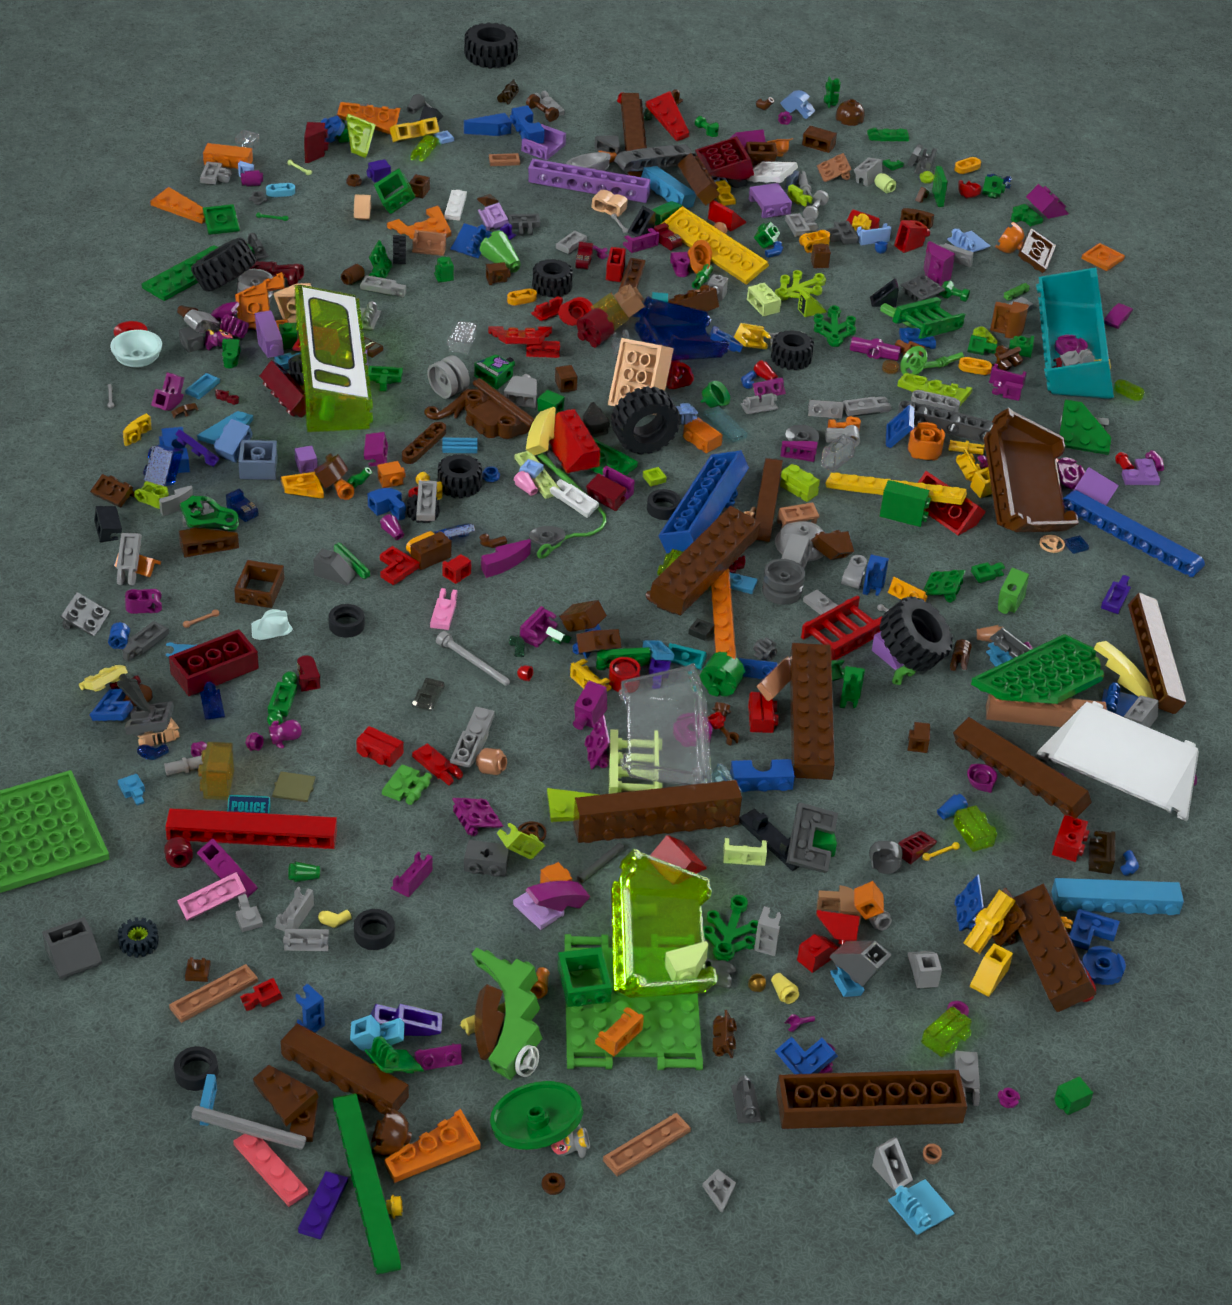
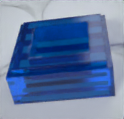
[1064,535,1089,554]

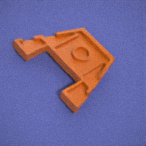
[387,206,451,239]
[235,273,289,330]

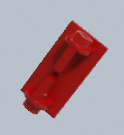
[531,296,563,321]
[526,341,560,358]

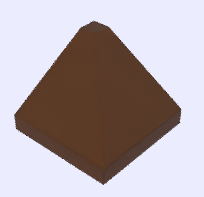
[477,194,498,207]

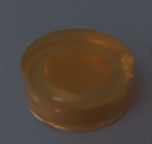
[882,360,899,374]

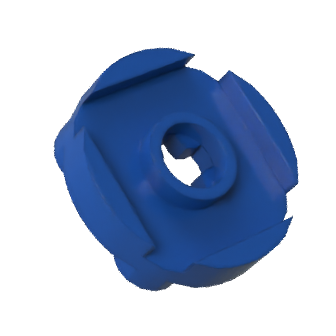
[321,116,345,143]
[1082,946,1126,985]

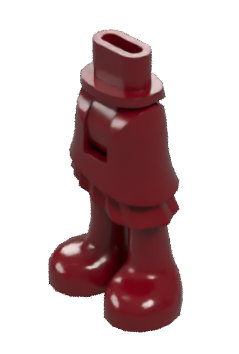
[249,261,304,287]

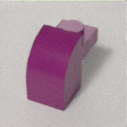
[151,372,185,411]

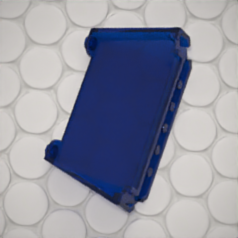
[634,295,730,361]

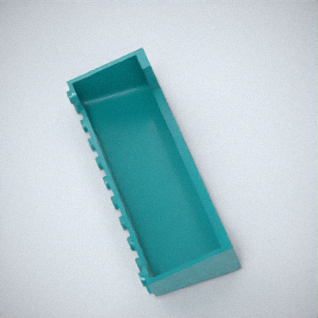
[1036,267,1114,399]

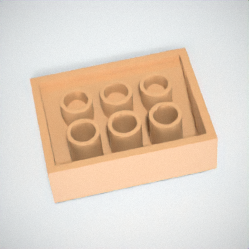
[608,338,674,415]

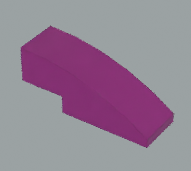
[481,539,531,578]
[525,881,590,912]

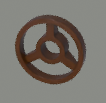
[518,821,546,842]

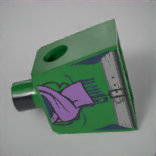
[474,355,515,390]

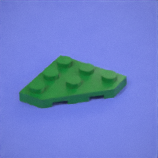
[1059,399,1112,455]

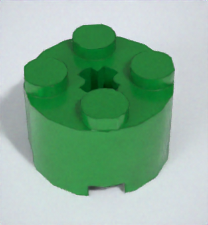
[699,652,745,697]

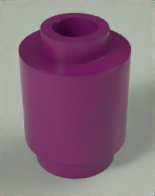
[241,170,264,187]

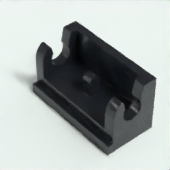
[94,506,122,543]

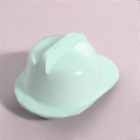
[251,609,293,640]

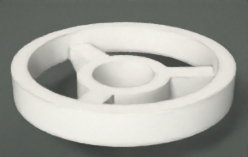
[515,1045,539,1077]

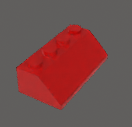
[549,409,600,473]
[918,471,986,536]

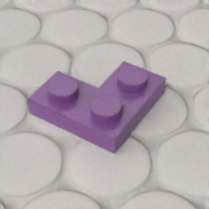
[1122,458,1160,485]

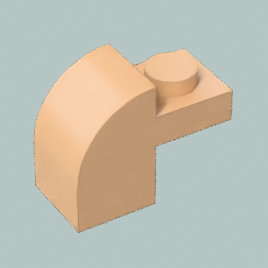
[354,194,372,220]

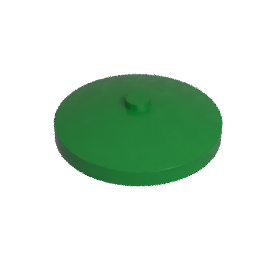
[490,1081,583,1150]

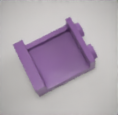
[521,124,566,160]
[749,183,792,218]

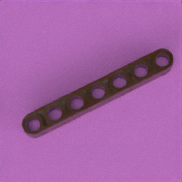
[755,458,783,542]

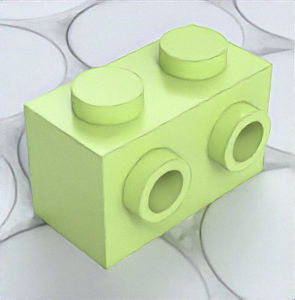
[747,283,781,316]

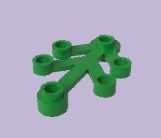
[813,305,856,347]
[701,895,759,961]

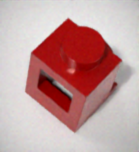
[442,554,471,584]

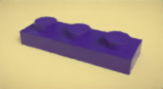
[298,1171,348,1240]

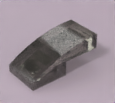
[412,678,445,711]

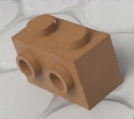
[614,284,645,317]

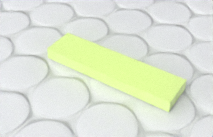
[514,451,560,499]

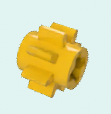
[852,214,872,232]

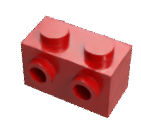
[1052,815,1090,862]

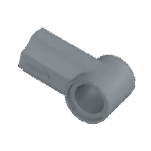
[825,425,860,447]

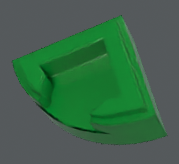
[883,159,904,171]

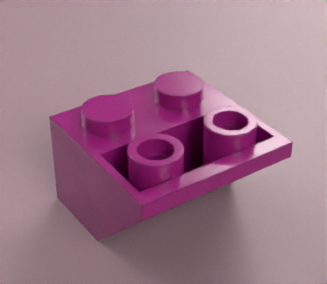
[1026,184,1069,219]

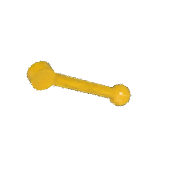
[922,842,960,861]

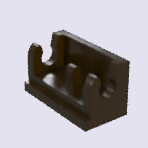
[1089,831,1115,874]

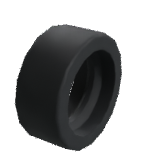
[647,489,681,520]
[328,604,365,638]
[354,909,395,950]
[173,1046,219,1091]

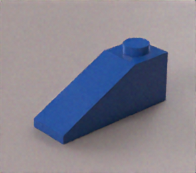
[464,113,512,136]

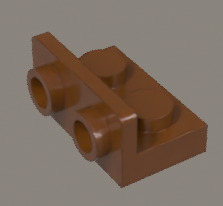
[90,474,135,508]

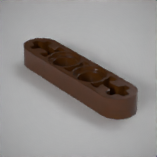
[402,422,446,464]

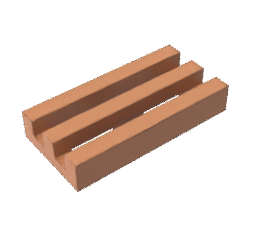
[489,153,520,166]

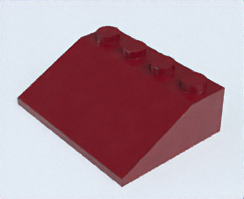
[695,136,754,180]

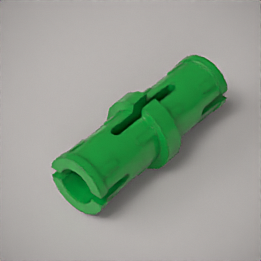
[692,264,713,289]

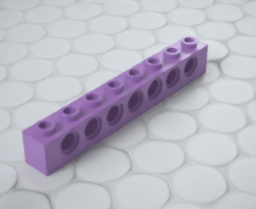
[528,158,650,203]

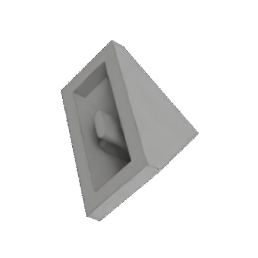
[872,1137,913,1191]

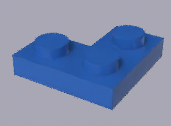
[89,689,134,721]
[1070,909,1120,950]
[775,1037,838,1074]

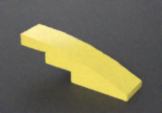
[1094,641,1154,699]

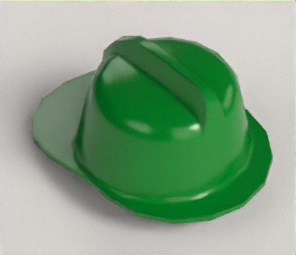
[700,381,730,408]

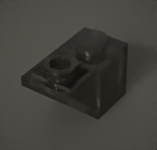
[582,402,610,438]

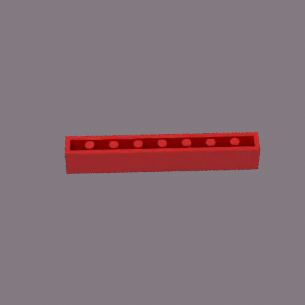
[165,808,337,849]

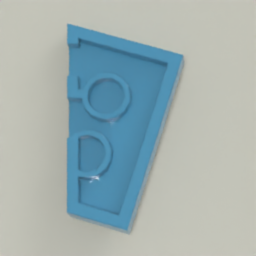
[197,411,253,444]

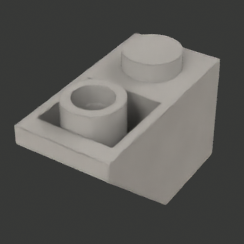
[908,951,942,988]

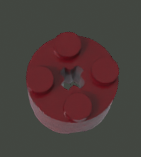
[577,308,614,348]

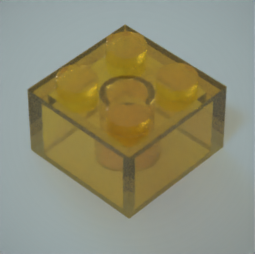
[198,742,234,800]

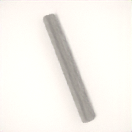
[191,1106,306,1150]

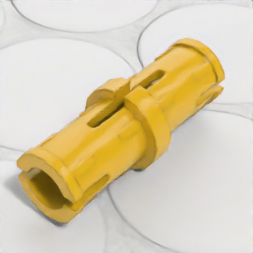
[949,440,985,455]

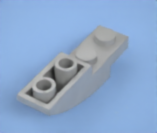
[450,707,495,768]

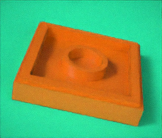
[1081,243,1125,271]

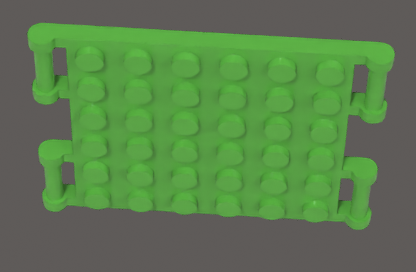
[564,934,703,1070]

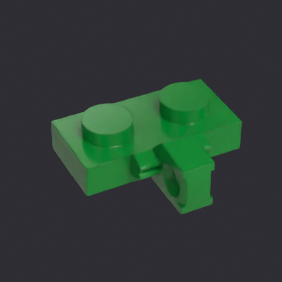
[1011,204,1043,227]
[367,366,403,391]

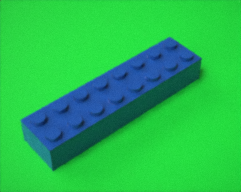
[658,450,749,553]

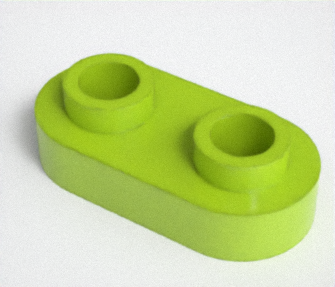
[972,326,997,344]

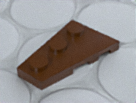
[253,1065,319,1127]

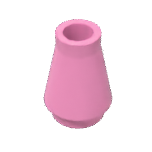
[514,471,538,496]

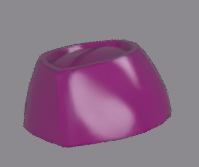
[967,764,997,793]

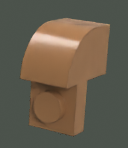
[817,885,862,925]

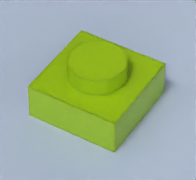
[642,467,667,487]

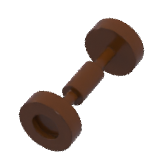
[526,94,559,122]

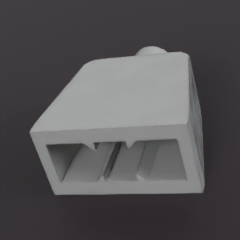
[504,374,537,408]

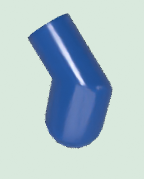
[765,241,783,258]
[741,371,756,389]
[1120,850,1139,876]

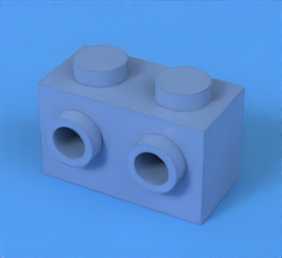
[214,419,253,463]

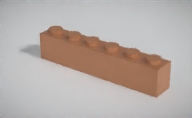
[986,694,1107,727]

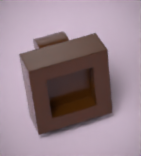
[185,957,211,982]

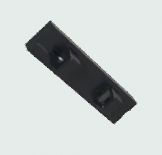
[739,808,800,871]

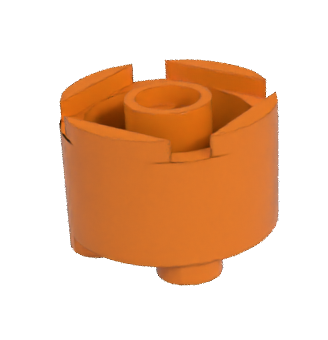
[908,422,945,460]

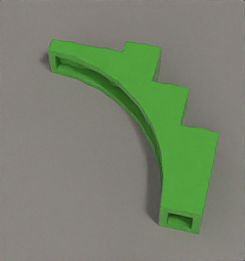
[472,948,543,1080]

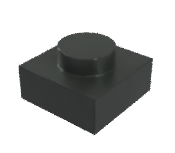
[688,618,714,641]

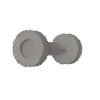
[803,190,829,221]

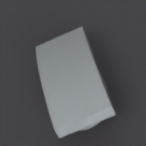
[159,486,193,516]

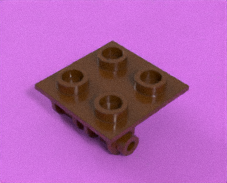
[986,888,1027,947]

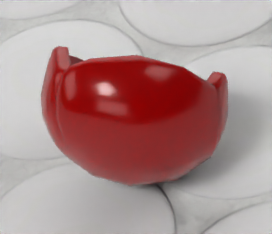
[958,180,982,198]

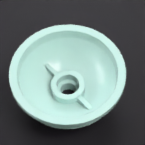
[110,330,162,367]

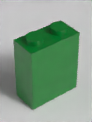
[879,480,931,527]

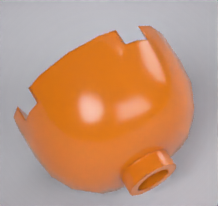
[995,222,1024,253]

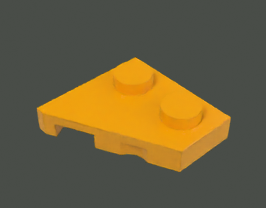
[281,472,324,498]

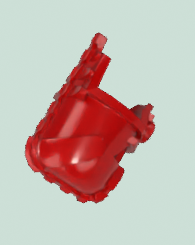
[666,356,694,389]

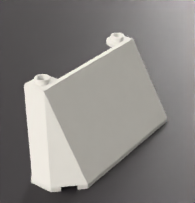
[1037,701,1199,821]

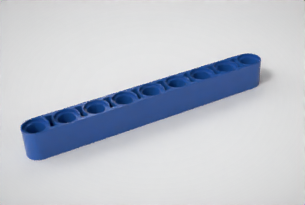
[1063,490,1205,577]

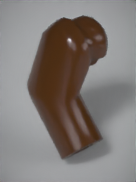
[756,97,774,110]

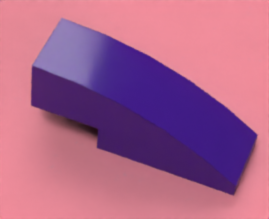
[370,1004,442,1036]

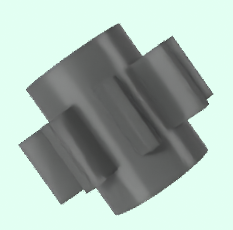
[754,637,777,661]

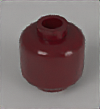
[164,837,193,868]

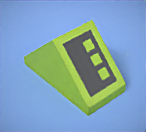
[798,289,827,317]

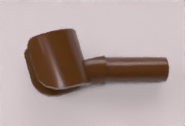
[719,726,739,746]

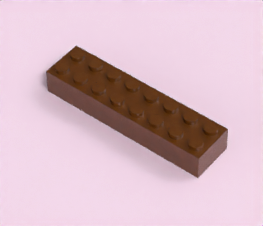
[649,506,761,616]
[790,643,835,780]
[573,780,742,843]
[776,1070,967,1129]

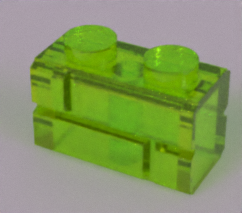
[953,805,997,852]
[921,1006,972,1057]

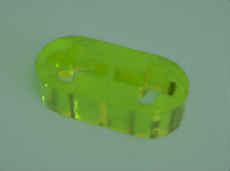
[1114,379,1144,401]

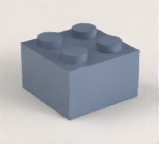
[239,440,278,480]

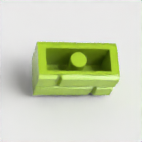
[780,464,820,502]

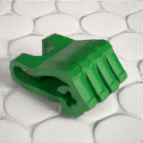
[179,495,239,531]

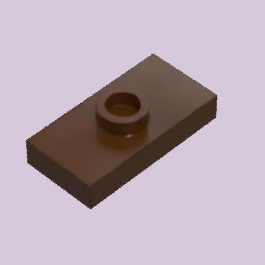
[290,1099,318,1142]

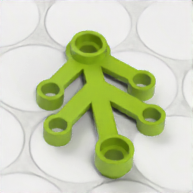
[775,270,826,301]

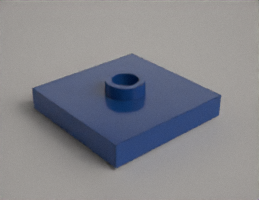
[886,405,914,448]

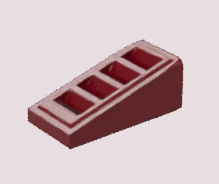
[898,830,937,865]

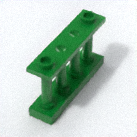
[892,297,966,339]

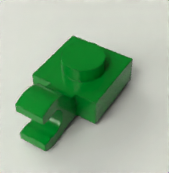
[967,335,997,355]
[971,562,1005,583]

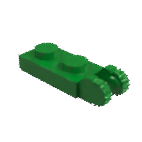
[867,128,909,141]

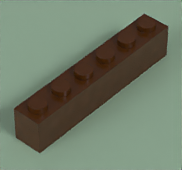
[677,153,720,206]
[280,1023,409,1113]

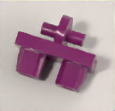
[753,377,786,400]

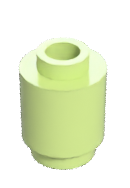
[874,173,896,193]

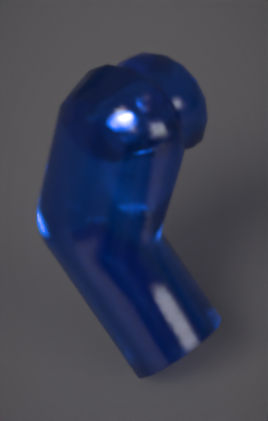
[137,744,169,760]

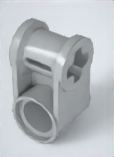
[841,555,867,589]

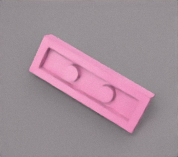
[177,872,246,921]

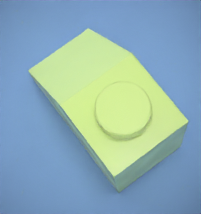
[665,941,708,986]

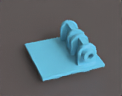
[888,1179,955,1235]

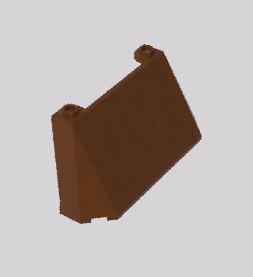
[984,408,1079,532]

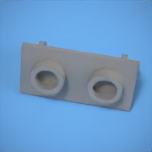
[740,393,778,414]
[808,400,844,419]
[283,928,329,951]

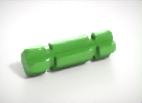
[1003,283,1030,300]

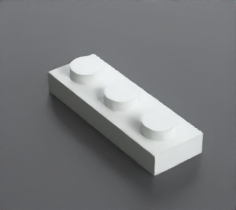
[444,190,467,221]

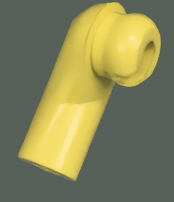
[318,910,352,928]

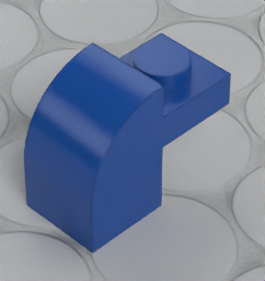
[367,488,406,521]

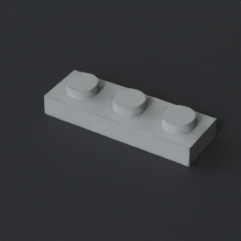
[416,480,437,521]

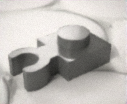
[907,144,924,166]

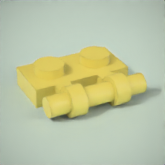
[79,665,128,692]

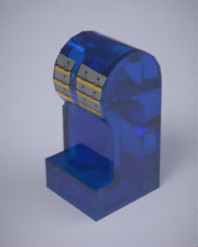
[226,488,259,522]

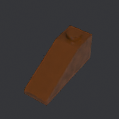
[179,528,239,558]

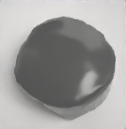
[869,841,902,874]

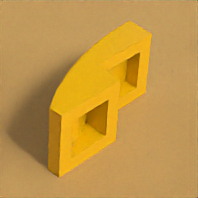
[715,180,736,206]

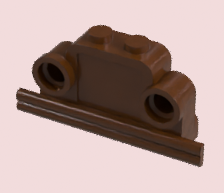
[464,378,534,439]

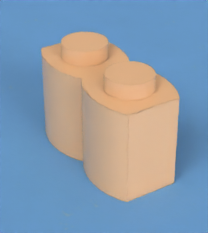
[591,190,628,217]

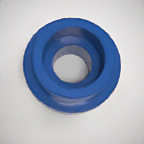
[482,467,500,482]

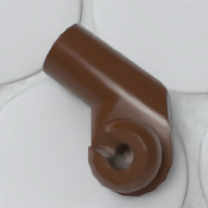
[479,533,507,548]

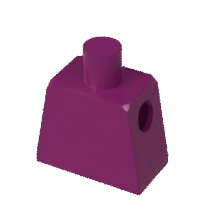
[573,680,608,730]

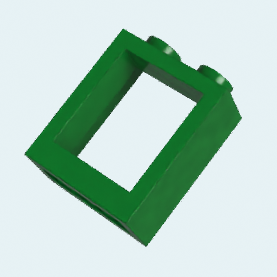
[374,168,416,214]
[557,947,612,1007]

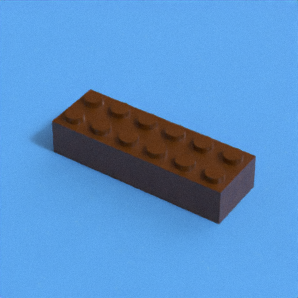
[1014,883,1096,1012]

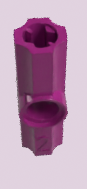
[850,337,901,361]

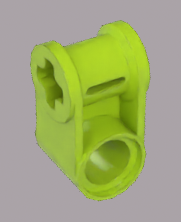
[134,480,169,509]

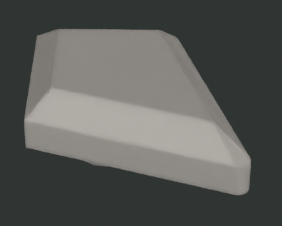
[702,1169,736,1212]

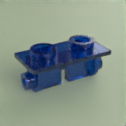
[200,682,225,720]

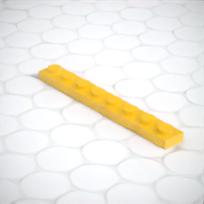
[825,473,967,505]

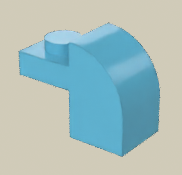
[350,1015,404,1052]

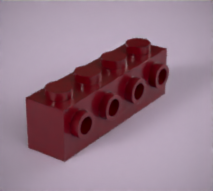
[259,360,315,418]

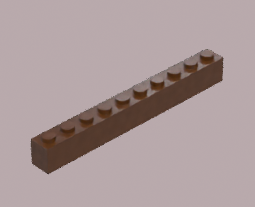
[621,93,647,177]

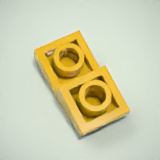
[123,413,152,446]

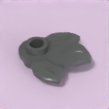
[697,958,736,991]

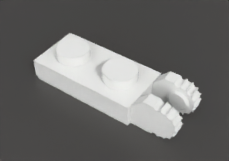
[550,479,599,518]

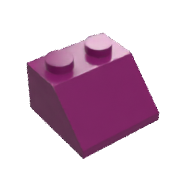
[923,241,955,286]

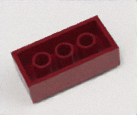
[169,629,259,697]

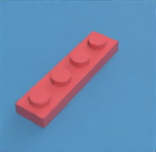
[233,1134,308,1207]

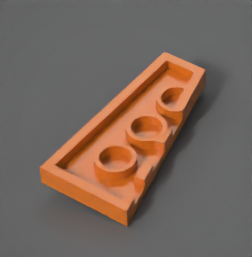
[337,102,401,135]
[150,187,205,224]
[385,1109,481,1183]

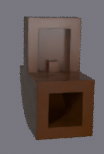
[314,453,348,489]

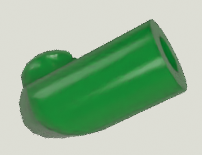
[347,467,372,488]

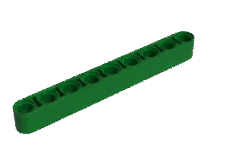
[333,1093,401,1275]

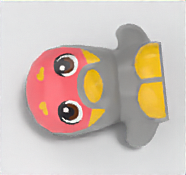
[551,1124,590,1158]

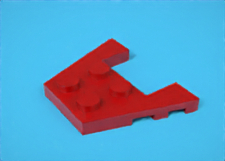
[488,326,552,344]

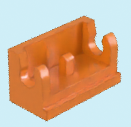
[595,1007,644,1056]

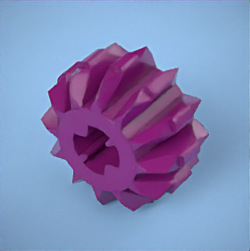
[220,314,249,338]

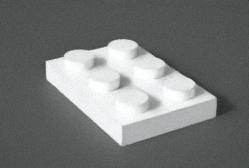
[747,161,798,183]

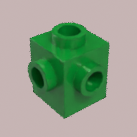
[982,176,1006,199]
[754,221,780,249]

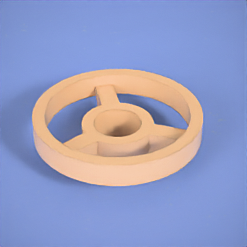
[1039,535,1065,553]

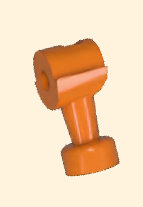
[828,416,861,429]

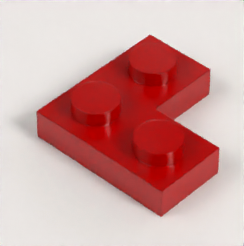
[380,546,419,585]

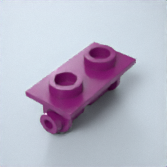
[414,1043,462,1070]

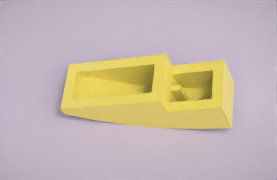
[526,407,556,455]

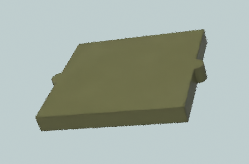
[272,772,316,802]

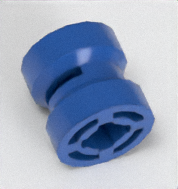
[108,622,130,649]

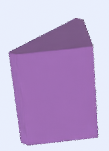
[1074,467,1119,506]

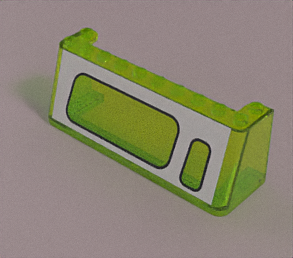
[294,285,373,432]

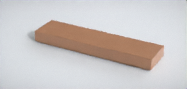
[757,656,790,701]
[169,964,258,1023]
[603,1113,691,1176]

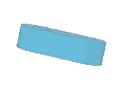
[266,183,295,197]

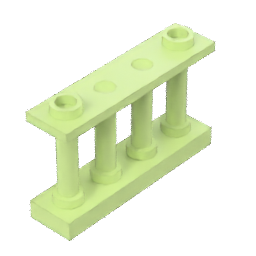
[609,729,663,794]

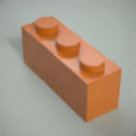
[203,143,253,169]

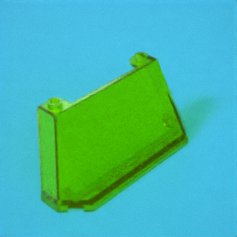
[611,848,718,998]

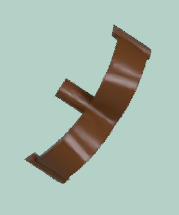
[172,403,199,418]

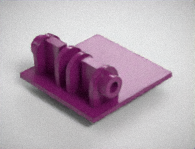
[585,715,610,769]
[452,798,503,836]

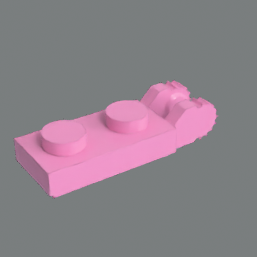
[430,588,457,630]

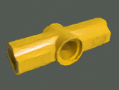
[963,890,1015,954]

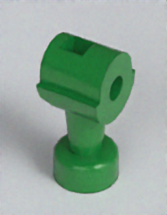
[695,116,719,137]
[939,281,970,302]

